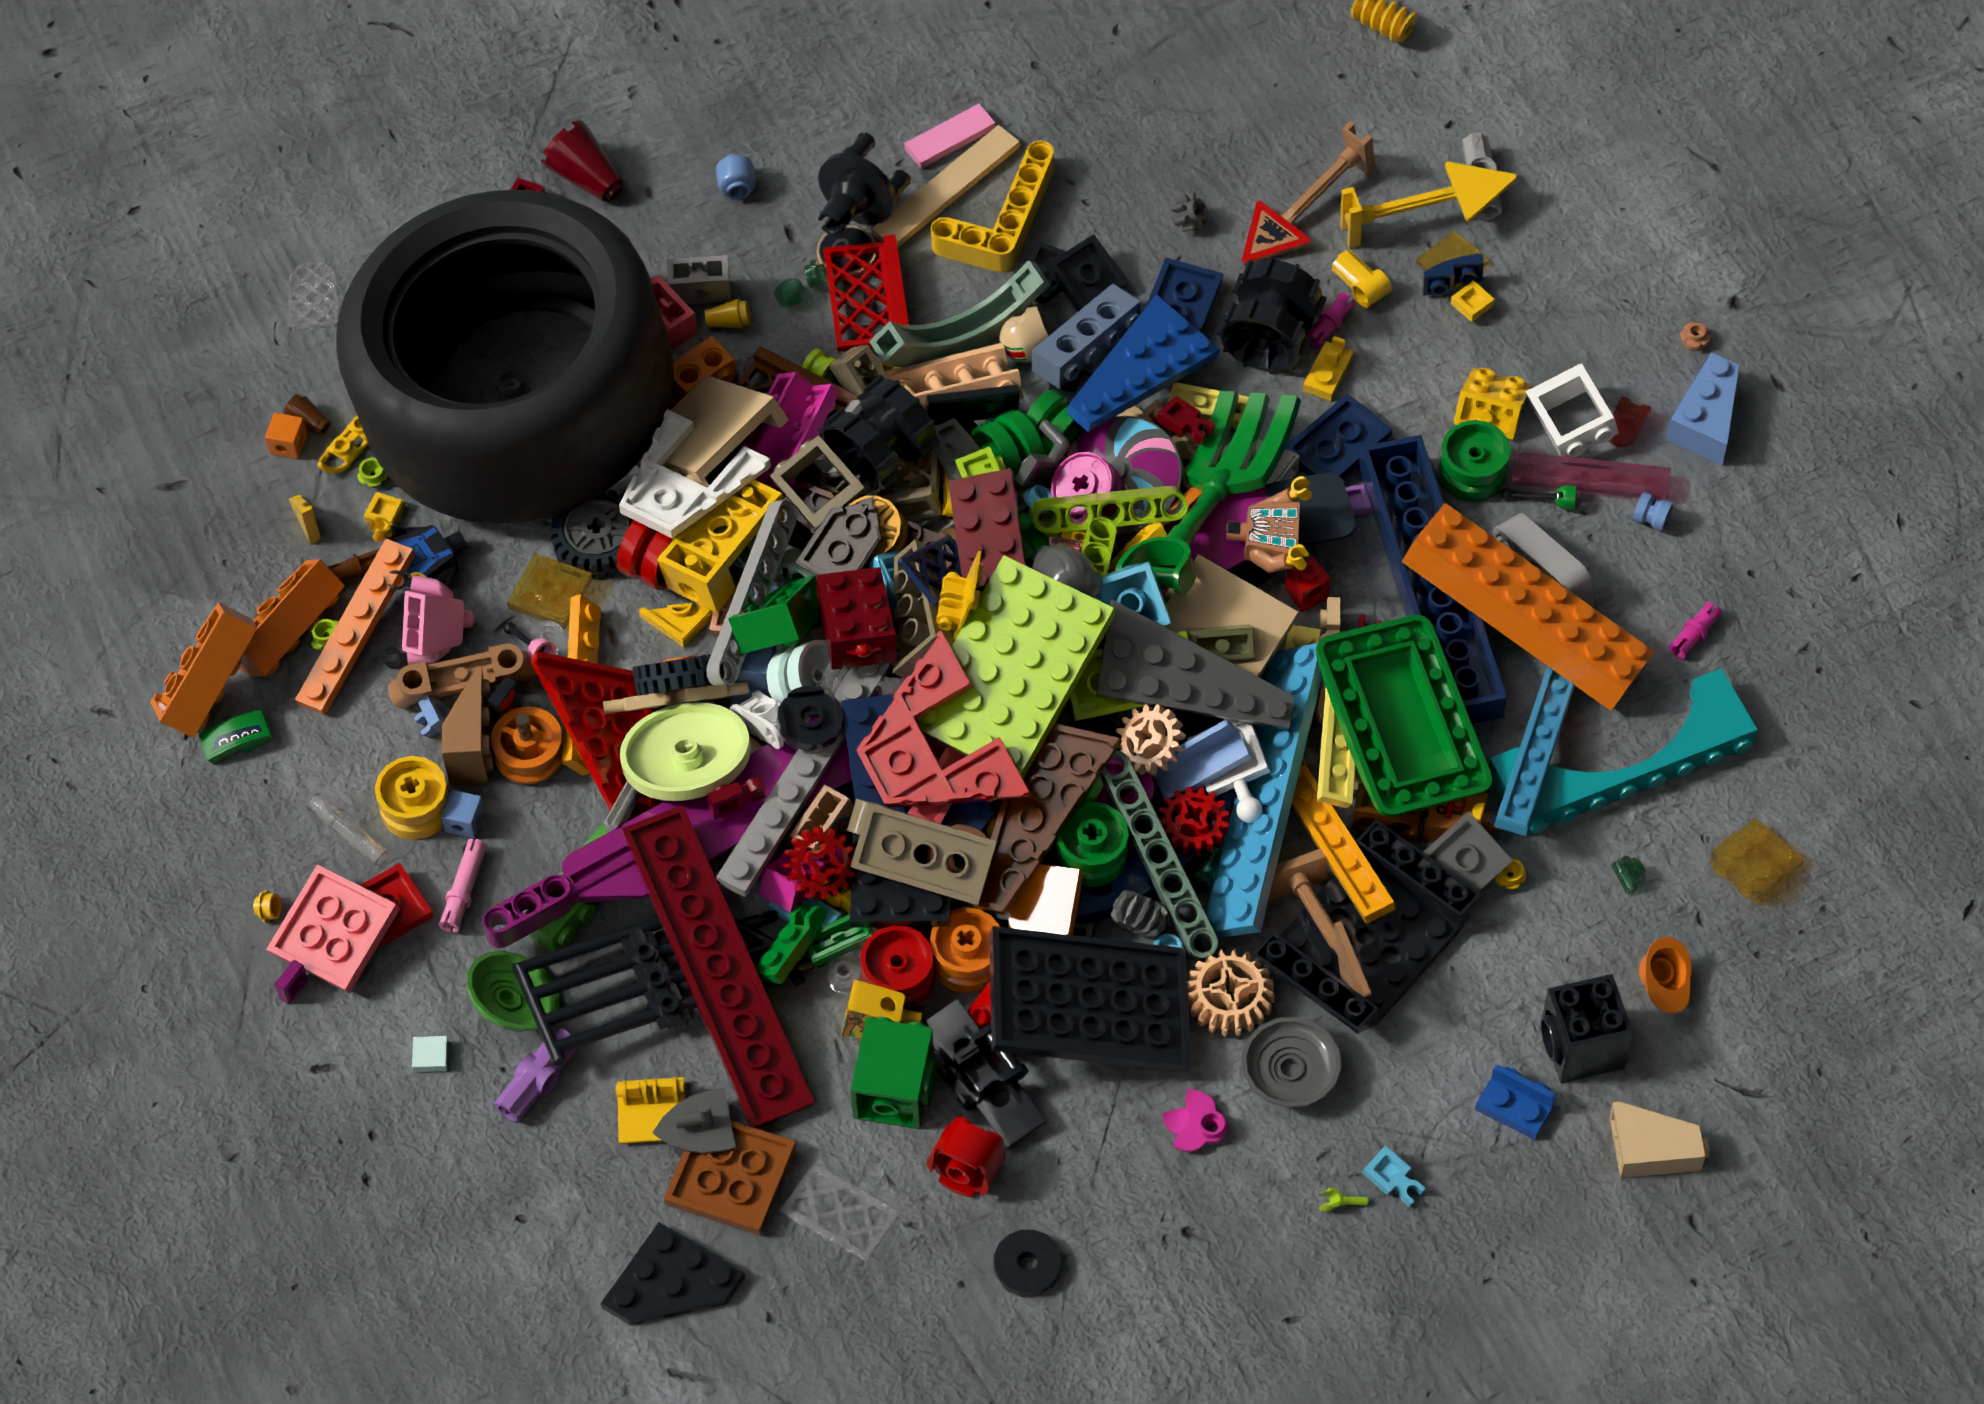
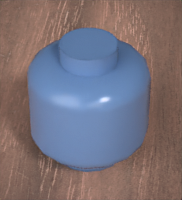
[715,154,757,200]

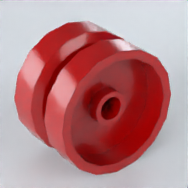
[617,520,675,591]
[860,925,935,1010]

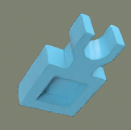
[1362,1145,1425,1207]

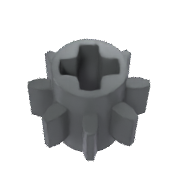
[1170,193,1208,232]

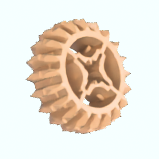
[1187,949,1275,1038]

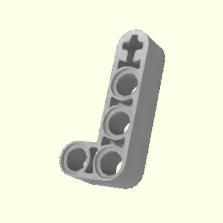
[1493,513,1594,608]

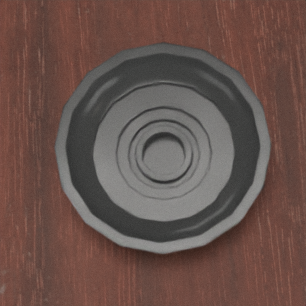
[1241,1017,1341,1108]

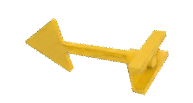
[1340,162,1516,249]

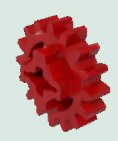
[1158,786,1229,856]
[783,827,855,900]

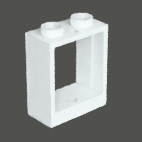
[1526,363,1619,462]

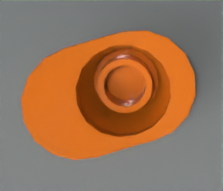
[1639,937,1691,1014]

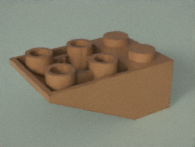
[442,667,494,785]

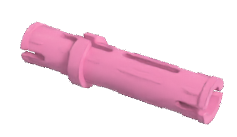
[439,839,488,933]

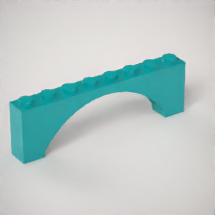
[1488,668,1758,836]

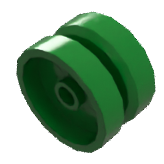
[1025,389,1085,456]
[970,410,1045,484]
[1438,420,1511,501]
[1056,801,1129,887]

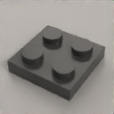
[1423,811,1514,892]

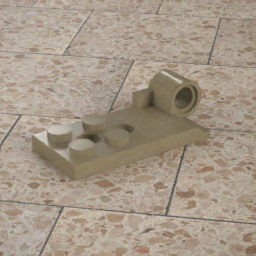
[847,798,998,905]

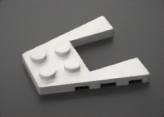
[619,409,771,538]

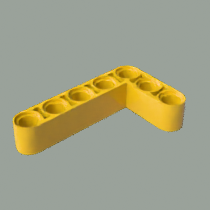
[931,140,1054,272]

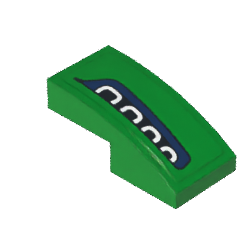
[198,710,274,765]

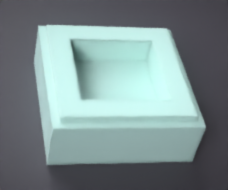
[412,1036,448,1072]

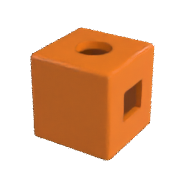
[265,413,307,459]

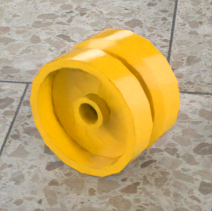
[375,756,449,840]

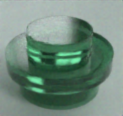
[804,259,828,289]

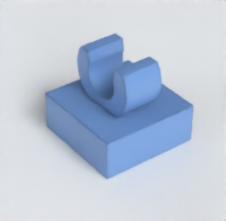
[414,695,450,738]

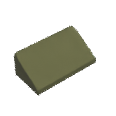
[1186,624,1256,661]

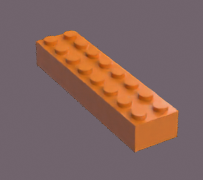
[1401,503,1655,711]

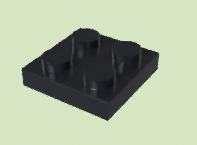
[1045,234,1130,312]

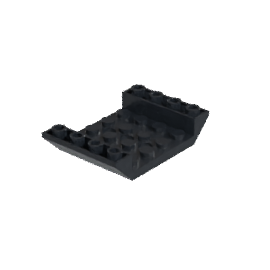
[1252,819,1481,1034]

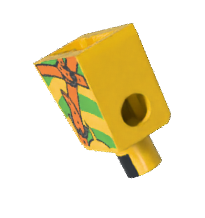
[841,980,922,1039]

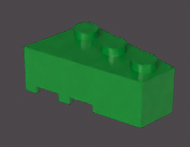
[728,575,821,654]

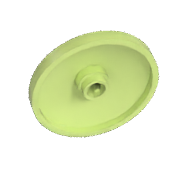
[620,702,751,801]

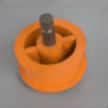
[491,707,563,784]

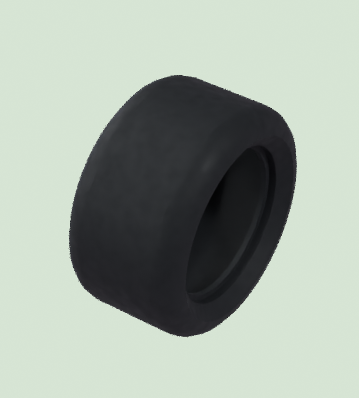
[336,190,674,524]

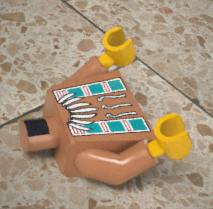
[1226,476,1312,573]

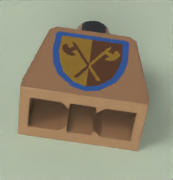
[789,785,856,855]

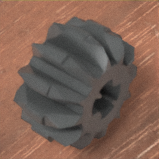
[1110,890,1169,939]

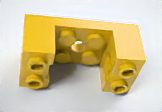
[657,480,784,613]

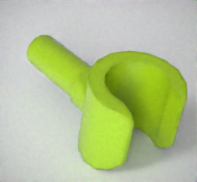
[1318,1187,1368,1212]

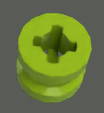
[802,348,836,382]

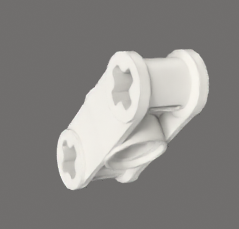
[730,690,786,749]

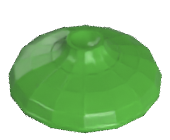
[467,951,559,1032]

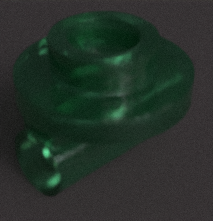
[1611,856,1646,894]

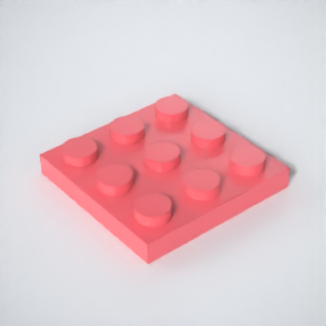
[266,865,400,994]

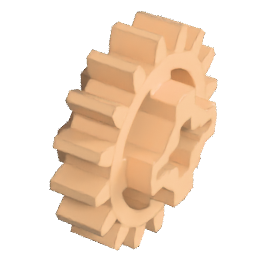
[1116,704,1186,776]

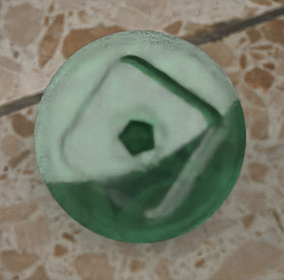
[774,278,806,308]

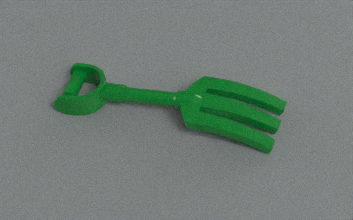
[1115,390,1301,595]

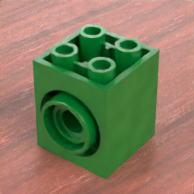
[850,1017,936,1130]

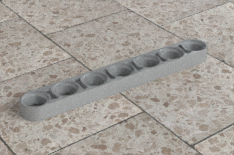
[707,500,797,686]

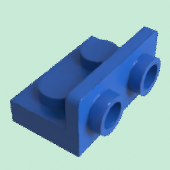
[1475,1064,1556,1140]

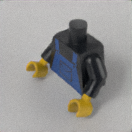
[369,517,468,588]

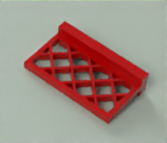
[824,234,909,352]

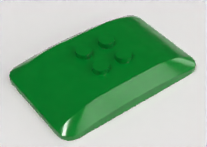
[1315,615,1492,817]

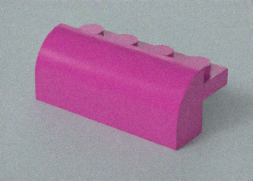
[736,372,840,495]

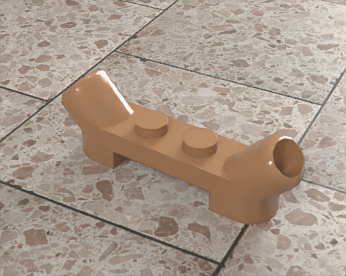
[388,644,536,709]

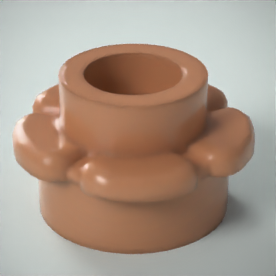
[1680,322,1711,351]

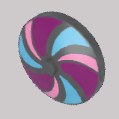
[1064,416,1184,539]

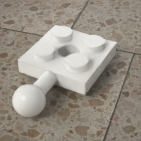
[1187,720,1271,823]

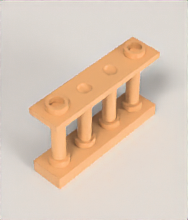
[885,343,1024,409]

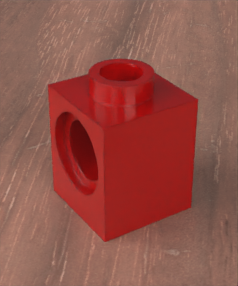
[1285,556,1330,613]

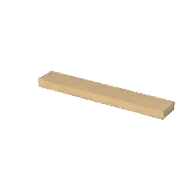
[872,125,1020,248]

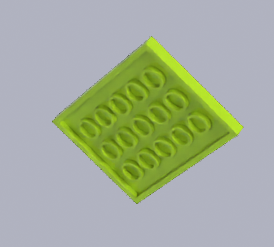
[916,555,1117,779]

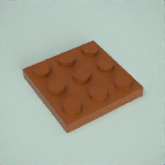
[664,1121,796,1235]

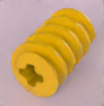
[1351,0,1418,43]

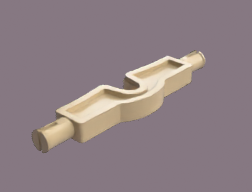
[603,681,749,715]

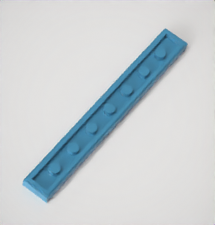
[1494,666,1575,836]

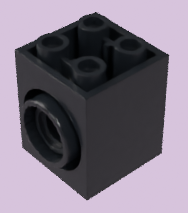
[1540,974,1633,1083]

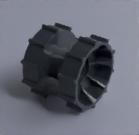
[1215,256,1327,375]
[818,375,940,496]

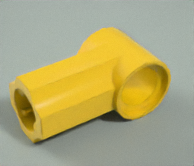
[1332,250,1392,308]

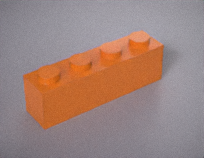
[239,559,345,677]
[150,602,257,738]

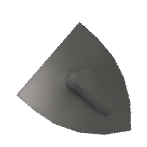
[652,1088,736,1154]

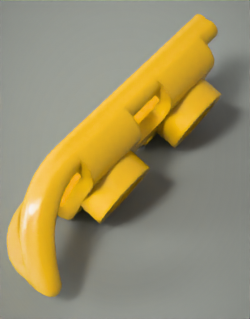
[317,416,369,474]

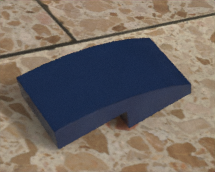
[1422,253,1484,296]

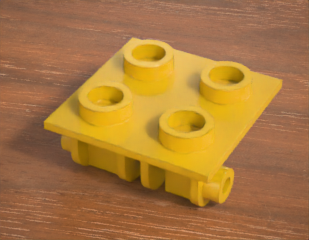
[936,551,984,640]
[616,1077,685,1144]

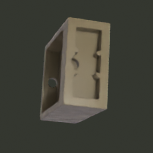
[770,435,869,531]

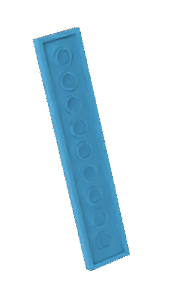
[1206,643,1322,938]

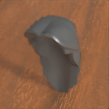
[1029,542,1102,598]

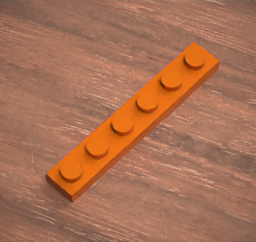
[295,539,416,715]

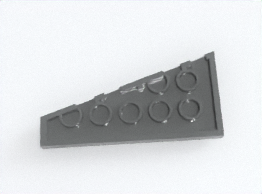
[1096,599,1294,730]

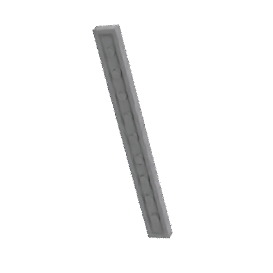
[716,634,898,897]

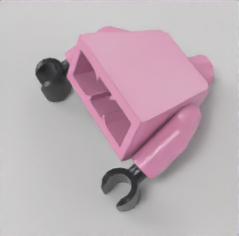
[384,570,474,669]

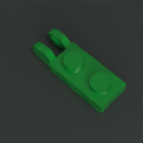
[755,904,827,983]

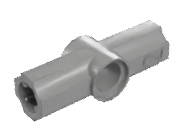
[1462,132,1502,220]

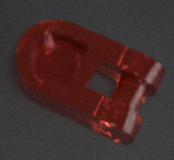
[1609,396,1652,448]

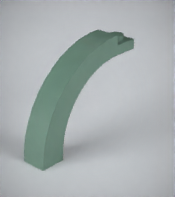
[869,260,1050,367]

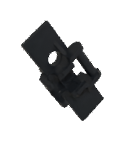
[922,999,1047,1149]

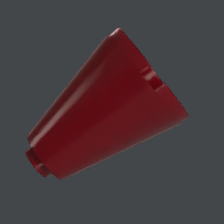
[541,120,623,201]

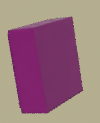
[274,959,308,1005]

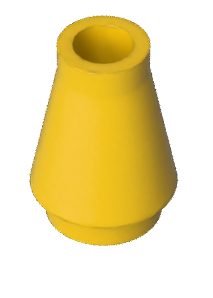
[705,298,751,329]

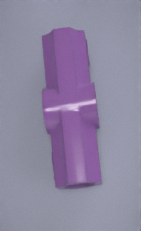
[494,1028,579,1122]

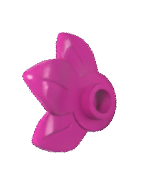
[1162,1089,1228,1152]

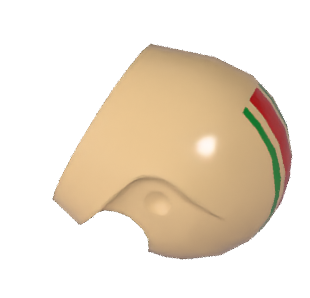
[999,306,1048,364]

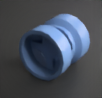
[1632,491,1674,532]

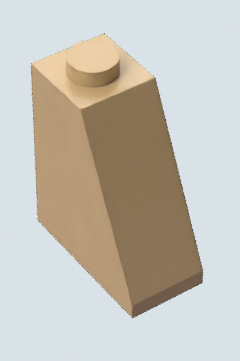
[1609,1102,1709,1178]

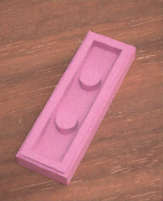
[904,104,995,169]

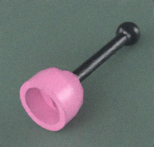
[503,622,556,658]

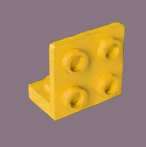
[1453,368,1532,440]

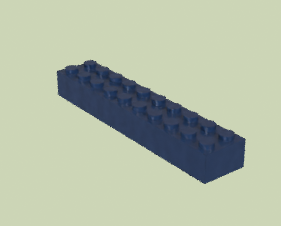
[1359,435,1507,724]

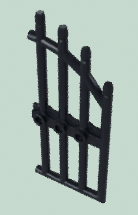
[511,897,831,1066]

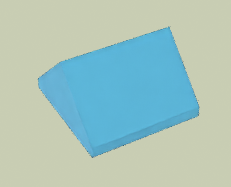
[1095,561,1172,626]

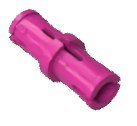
[1306,292,1356,349]
[1668,602,1722,659]

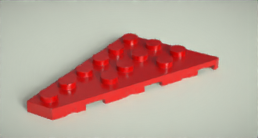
[531,651,659,822]

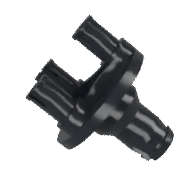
[818,132,911,236]

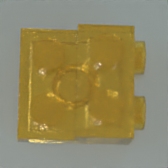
[1709,818,1804,905]

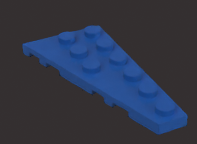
[1067,294,1220,432]

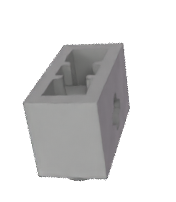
[667,255,731,304]

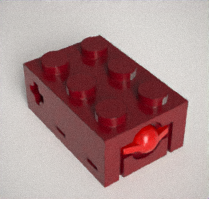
[816,567,896,670]

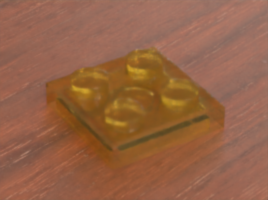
[507,553,593,629]

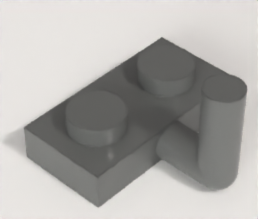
[1014,420,1069,488]

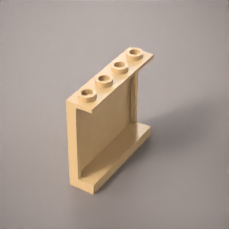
[636,376,789,488]
[1163,554,1298,720]

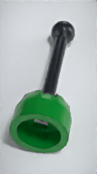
[1500,485,1577,510]

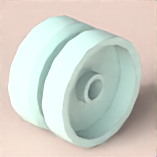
[766,640,848,716]

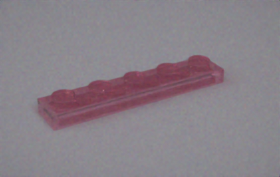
[1511,451,1671,500]

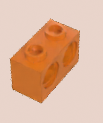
[673,336,737,401]

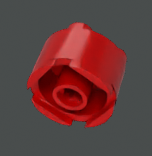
[927,1117,1006,1197]

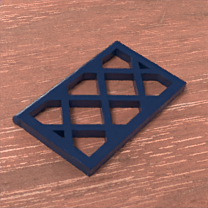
[898,535,962,606]

